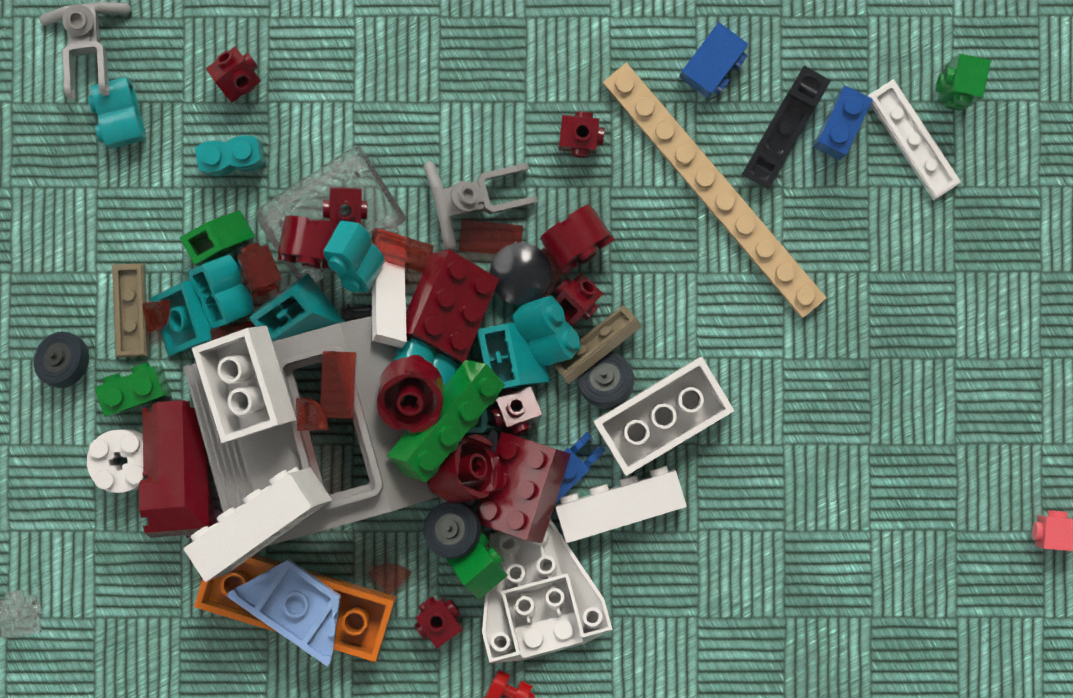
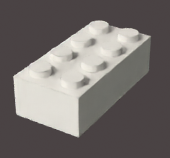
[593,357,734,476]
[183,467,332,582]

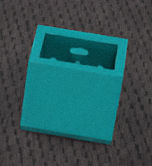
[249,273,345,342]
[476,323,550,392]

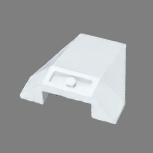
[482,519,612,663]

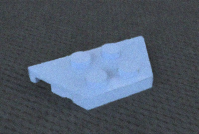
[227,559,341,667]

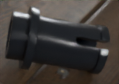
[341,304,372,322]

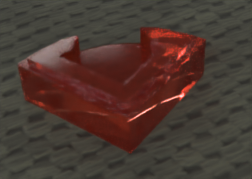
[142,299,170,333]
[296,397,329,431]
[368,563,412,595]

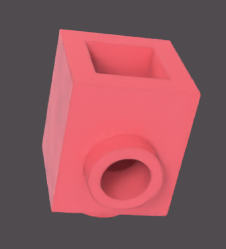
[1032,510,1073,551]

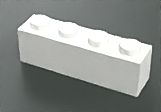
[555,466,687,543]

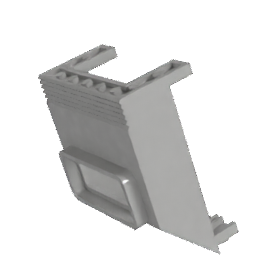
[184,308,439,546]

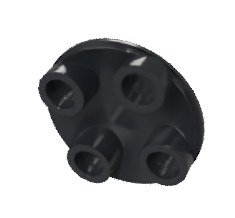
[490,243,552,305]

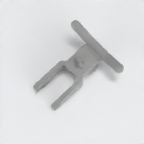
[39,2,131,100]
[423,161,538,250]

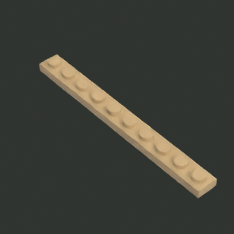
[602,62,827,318]

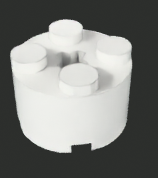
[87,429,147,493]

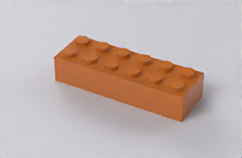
[194,554,397,662]

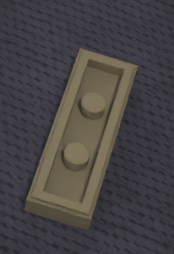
[112,263,149,358]
[553,305,642,384]

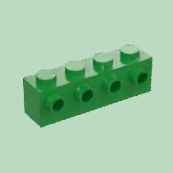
[386,360,505,483]

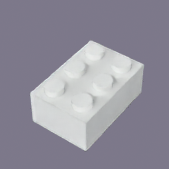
[192,326,296,443]

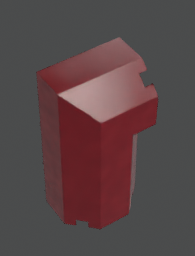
[139,400,214,538]

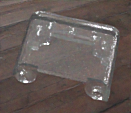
[257,146,408,283]

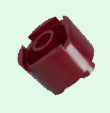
[540,204,615,275]
[277,215,339,270]
[377,355,444,433]
[428,434,502,504]

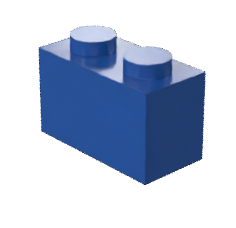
[679,22,749,99]
[812,86,873,160]

